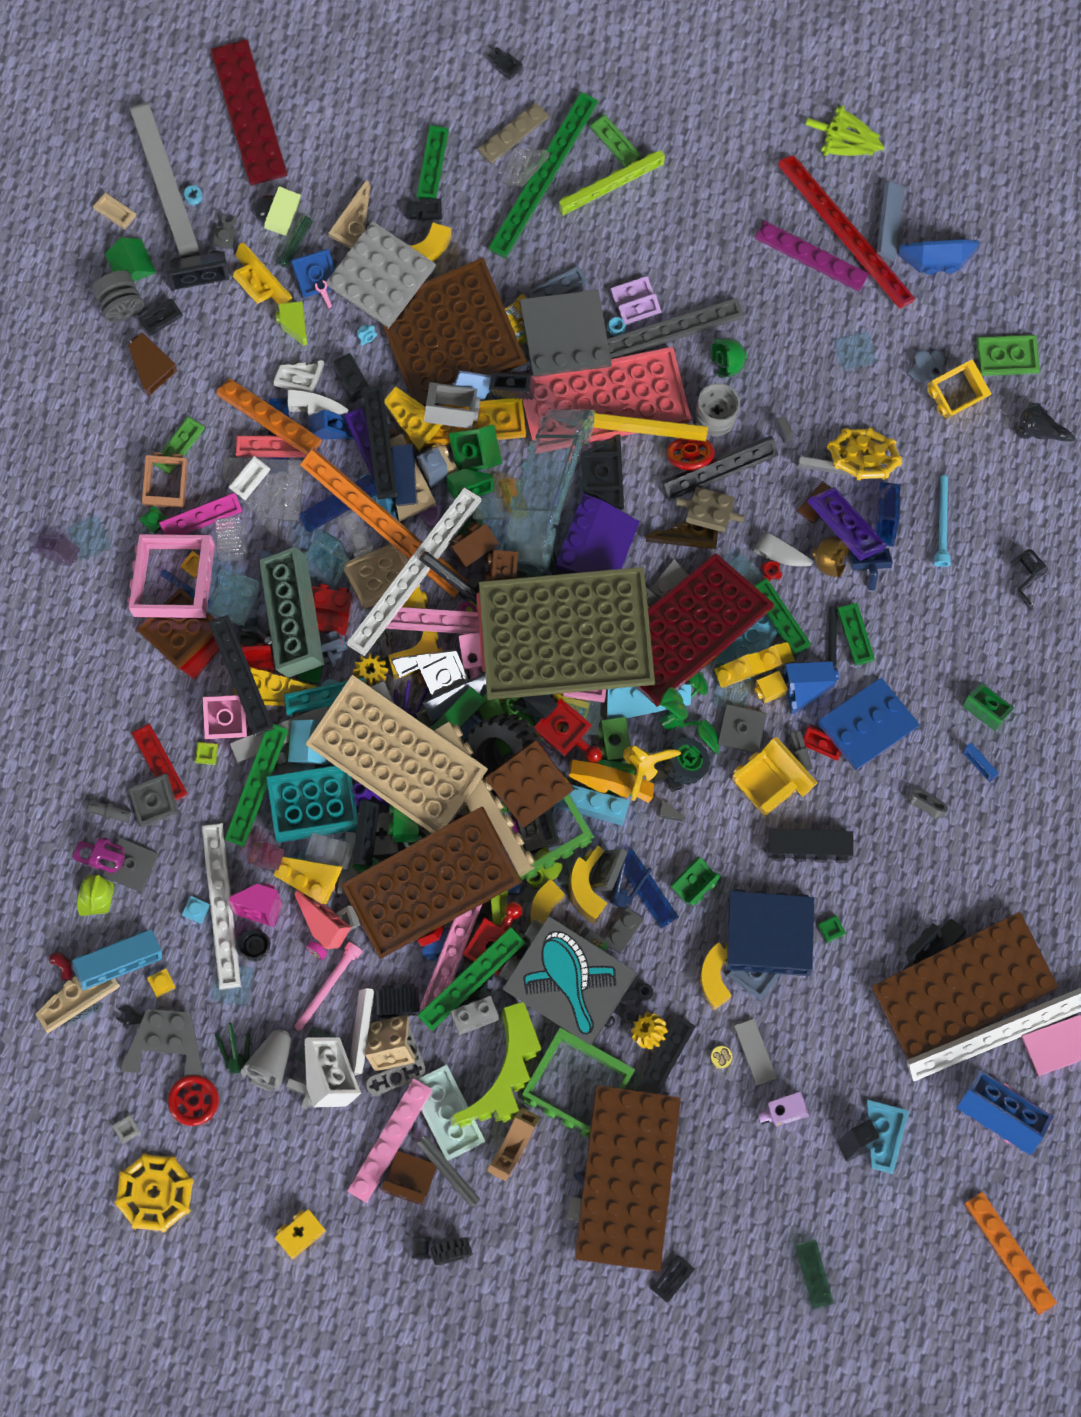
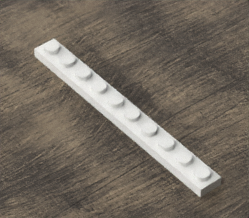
[347,488,481,656]
[906,988,1081,1081]

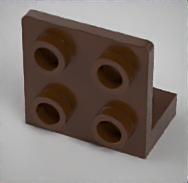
[484,547,518,582]
[382,1151,437,1206]

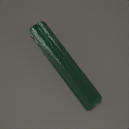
[278,215,312,268]

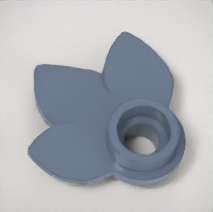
[908,350,946,382]

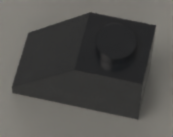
[837,1119,885,1162]

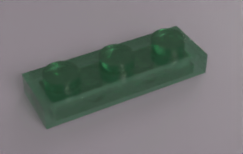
[795,1240,834,1310]

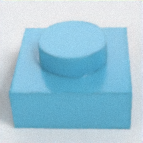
[182,896,210,924]

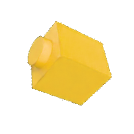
[754,671,788,704]

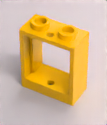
[927,359,991,419]

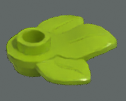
[526,847,562,888]

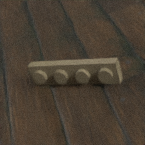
[478,102,549,164]

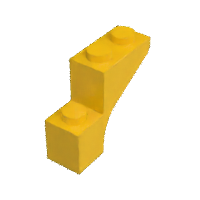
[714,642,795,688]

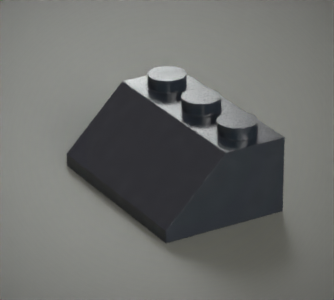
[166,250,230,291]

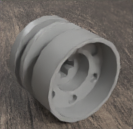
[694,383,740,436]

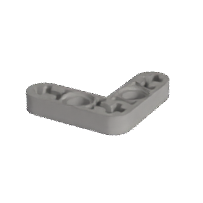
[366,1026,426,1096]

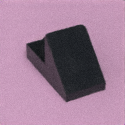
[513,695,558,719]

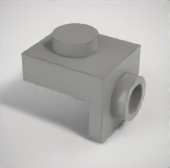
[286,1077,313,1110]

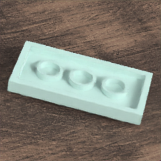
[409,1065,485,1161]

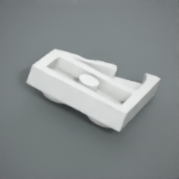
[274,360,324,393]

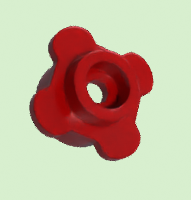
[760,561,783,582]

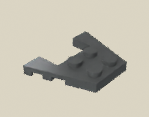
[120,1009,205,1077]

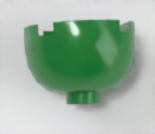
[711,338,747,378]

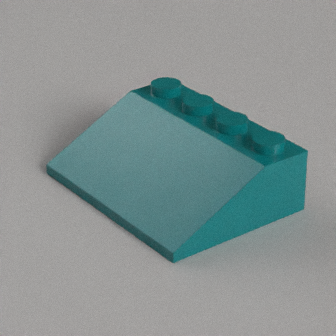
[267,766,358,843]

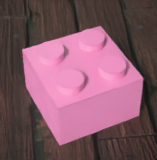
[203,695,247,739]

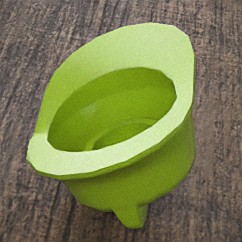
[77,874,114,916]

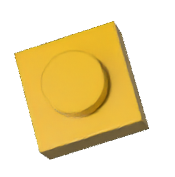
[147,969,176,997]

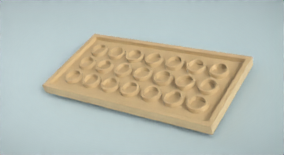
[305,675,488,834]

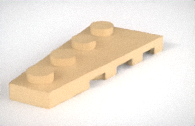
[390,434,436,522]
[35,975,120,1034]

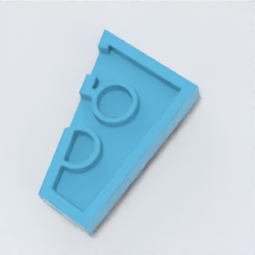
[867,1100,909,1174]

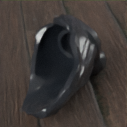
[1016,403,1075,442]

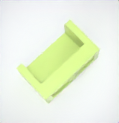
[264,187,301,236]

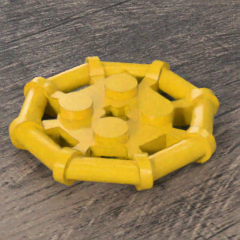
[827,427,903,481]
[114,1153,194,1233]

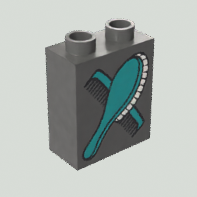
[499,917,638,1045]

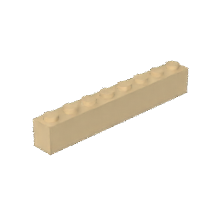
[434,722,535,877]

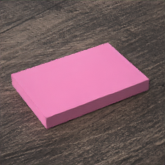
[1021,1015,1081,1077]

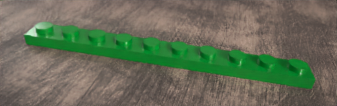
[489,92,598,259]

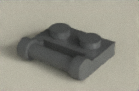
[517,807,563,853]

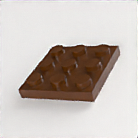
[136,588,215,670]
[485,739,574,828]

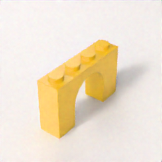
[373,587,442,679]

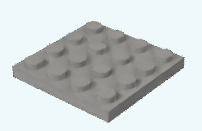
[326,221,436,329]

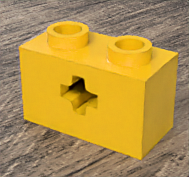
[274,1209,326,1260]

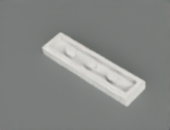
[349,988,374,1076]

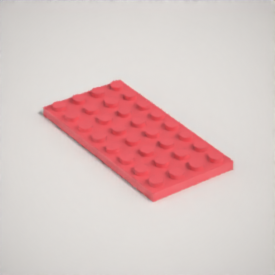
[522,347,691,454]

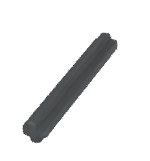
[417,1136,480,1207]

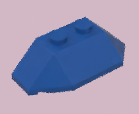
[898,240,979,275]

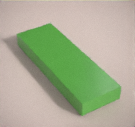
[590,115,642,168]
[153,416,205,475]

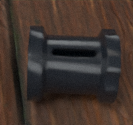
[411,1236,432,1260]

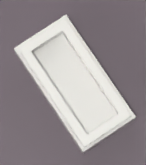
[229,456,271,501]

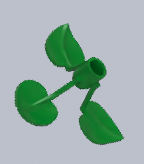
[660,671,719,754]

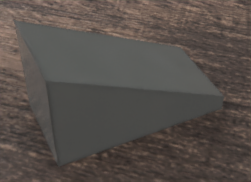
[659,800,686,822]

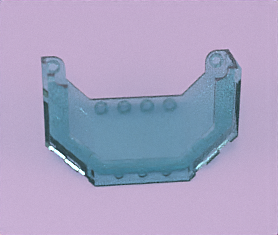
[500,409,595,576]

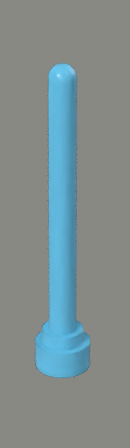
[934,474,951,567]

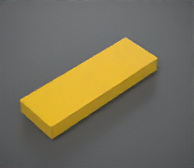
[762,737,818,797]

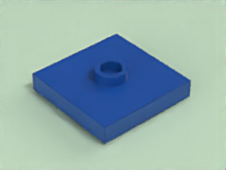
[291,249,335,299]

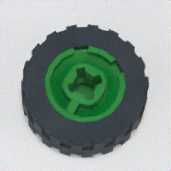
[662,737,711,785]

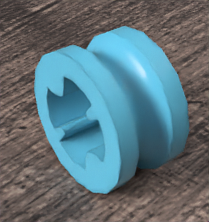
[184,185,202,205]

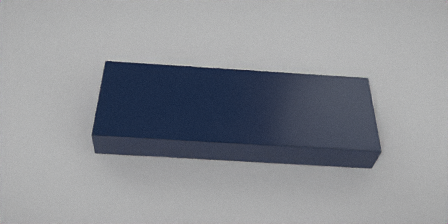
[392,444,418,507]

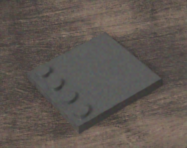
[520,290,612,377]

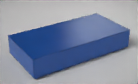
[963,742,999,782]

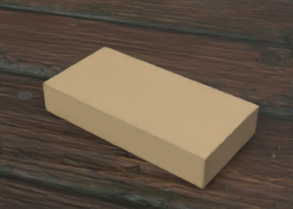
[93,193,137,230]

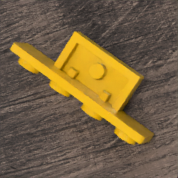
[233,242,292,305]

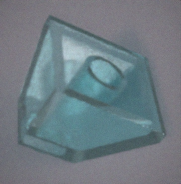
[306,531,349,590]

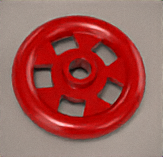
[666,438,715,470]
[168,1075,219,1126]

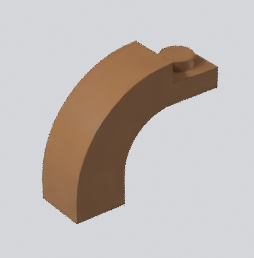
[487,1107,541,1181]

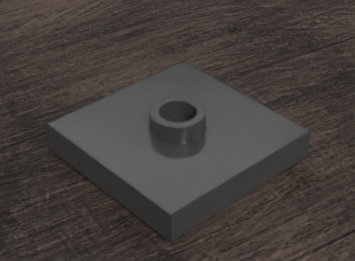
[718,704,767,753]
[128,774,179,828]
[102,838,159,893]
[590,848,628,892]

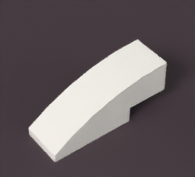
[288,390,348,417]

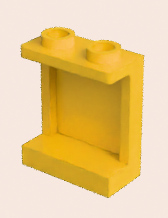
[732,750,797,817]

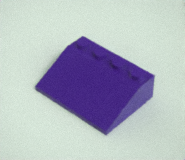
[555,494,639,575]

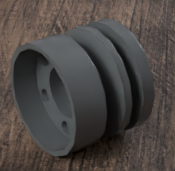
[92,271,144,322]

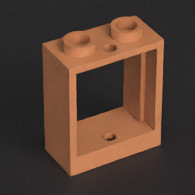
[142,452,189,509]

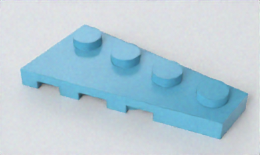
[607,682,691,720]

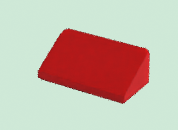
[803,723,841,761]

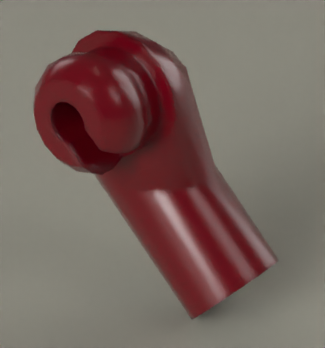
[49,952,72,981]

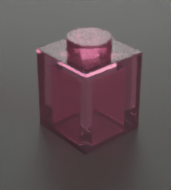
[248,842,285,870]

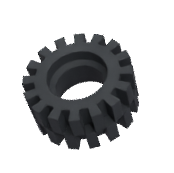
[430,1237,473,1266]

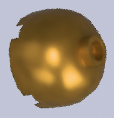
[813,536,849,577]

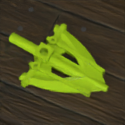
[806,105,885,156]

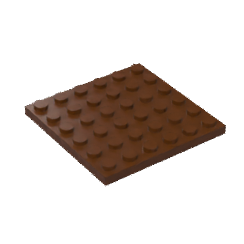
[382,257,527,407]

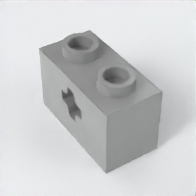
[450,996,499,1035]

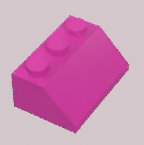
[229,883,282,927]

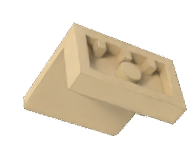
[365,1015,415,1072]

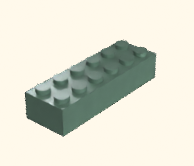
[259,547,324,678]

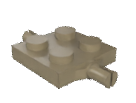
[676,487,745,532]

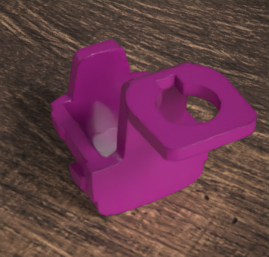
[73,837,125,873]

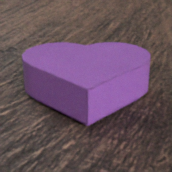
[418,505,442,528]

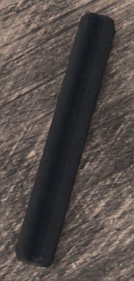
[419,551,480,605]

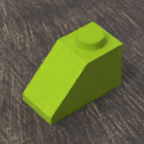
[276,301,308,346]

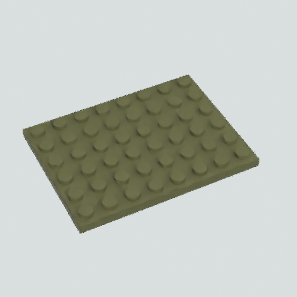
[479,567,655,700]

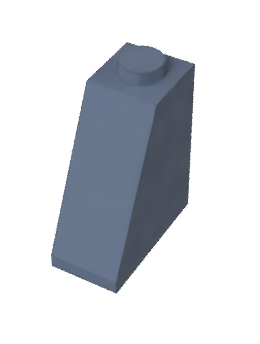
[414,447,448,490]

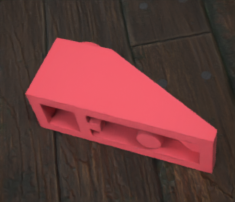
[294,891,351,949]

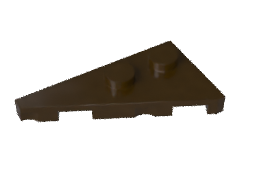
[645,521,718,549]

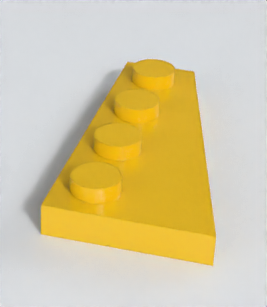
[234,666,317,706]

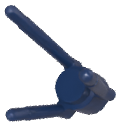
[609,862,652,908]

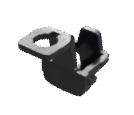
[1010,549,1048,611]

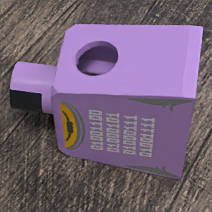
[758,1092,809,1126]

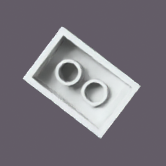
[305,1038,361,1107]

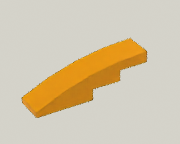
[568,760,654,803]

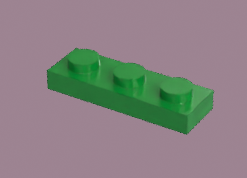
[837,603,875,667]

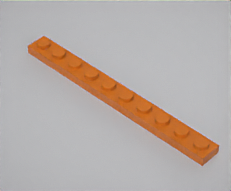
[300,448,468,598]

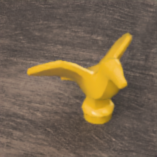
[623,745,681,801]

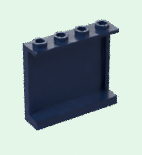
[725,889,814,976]

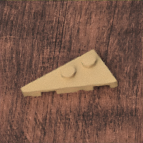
[328,180,371,249]

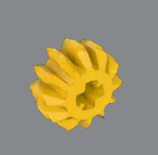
[353,653,388,687]
[630,1012,668,1050]

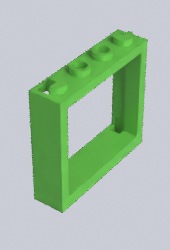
[502,794,595,880]
[522,1028,635,1139]

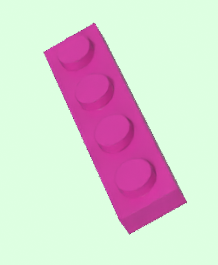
[159,492,243,535]

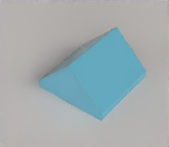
[288,720,330,766]

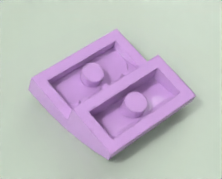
[610,276,662,325]

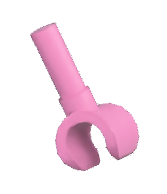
[315,280,332,308]

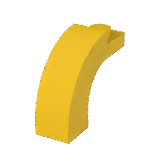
[409,223,452,262]
[568,846,607,924]
[530,879,565,923]
[700,942,732,1010]

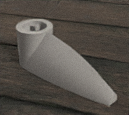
[754,532,814,566]

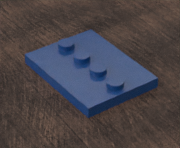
[818,677,920,771]

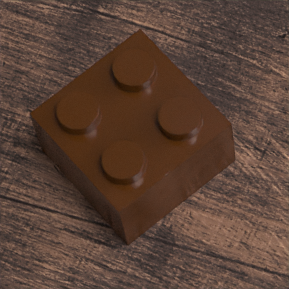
[447,522,499,567]

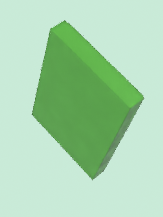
[976,335,1040,376]

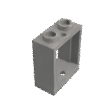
[424,382,480,429]

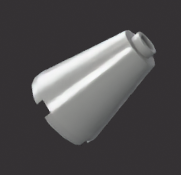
[241,1029,292,1091]

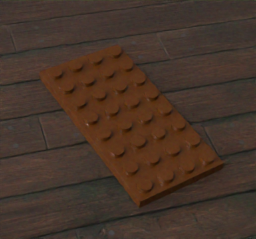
[341,806,523,959]
[870,912,1059,1060]
[574,1085,681,1272]

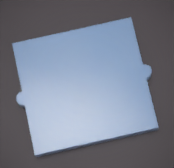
[452,371,491,401]

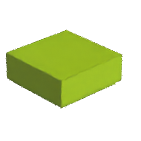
[195,742,219,765]

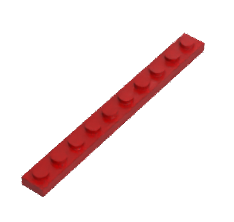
[778,155,916,309]

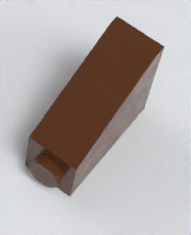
[128,333,177,397]

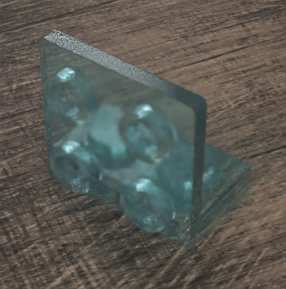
[207,568,259,626]

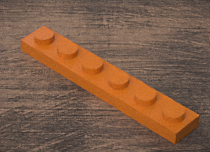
[217,378,322,455]
[964,1192,1057,1315]

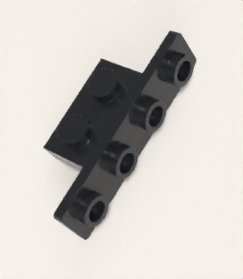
[903,919,966,970]

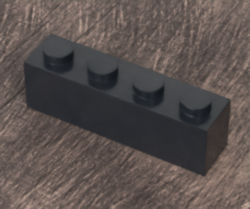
[768,829,854,863]

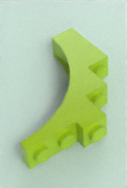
[450,1002,541,1128]

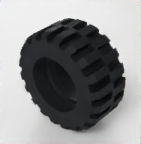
[464,713,545,797]

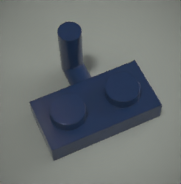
[848,548,893,591]

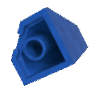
[783,662,839,714]

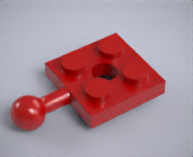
[535,698,602,763]
[463,902,522,976]

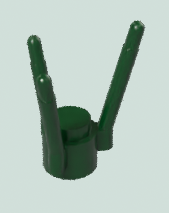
[215,1022,250,1074]

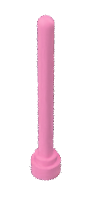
[295,942,363,1031]

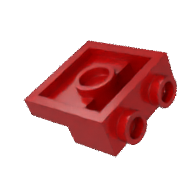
[312,584,353,636]

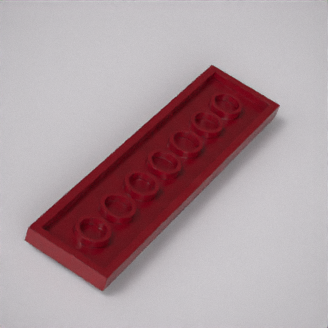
[210,39,288,186]

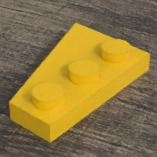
[385,386,442,453]
[274,856,343,904]

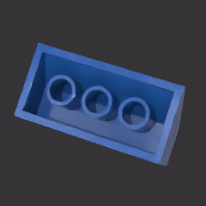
[957,1070,1054,1155]

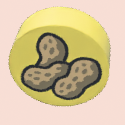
[711,1046,732,1068]

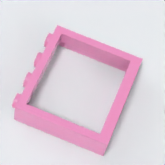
[127,534,215,618]

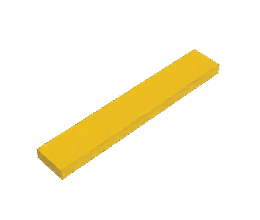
[586,412,708,441]

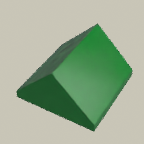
[105,238,156,282]
[963,683,1014,732]

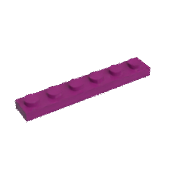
[755,221,869,292]

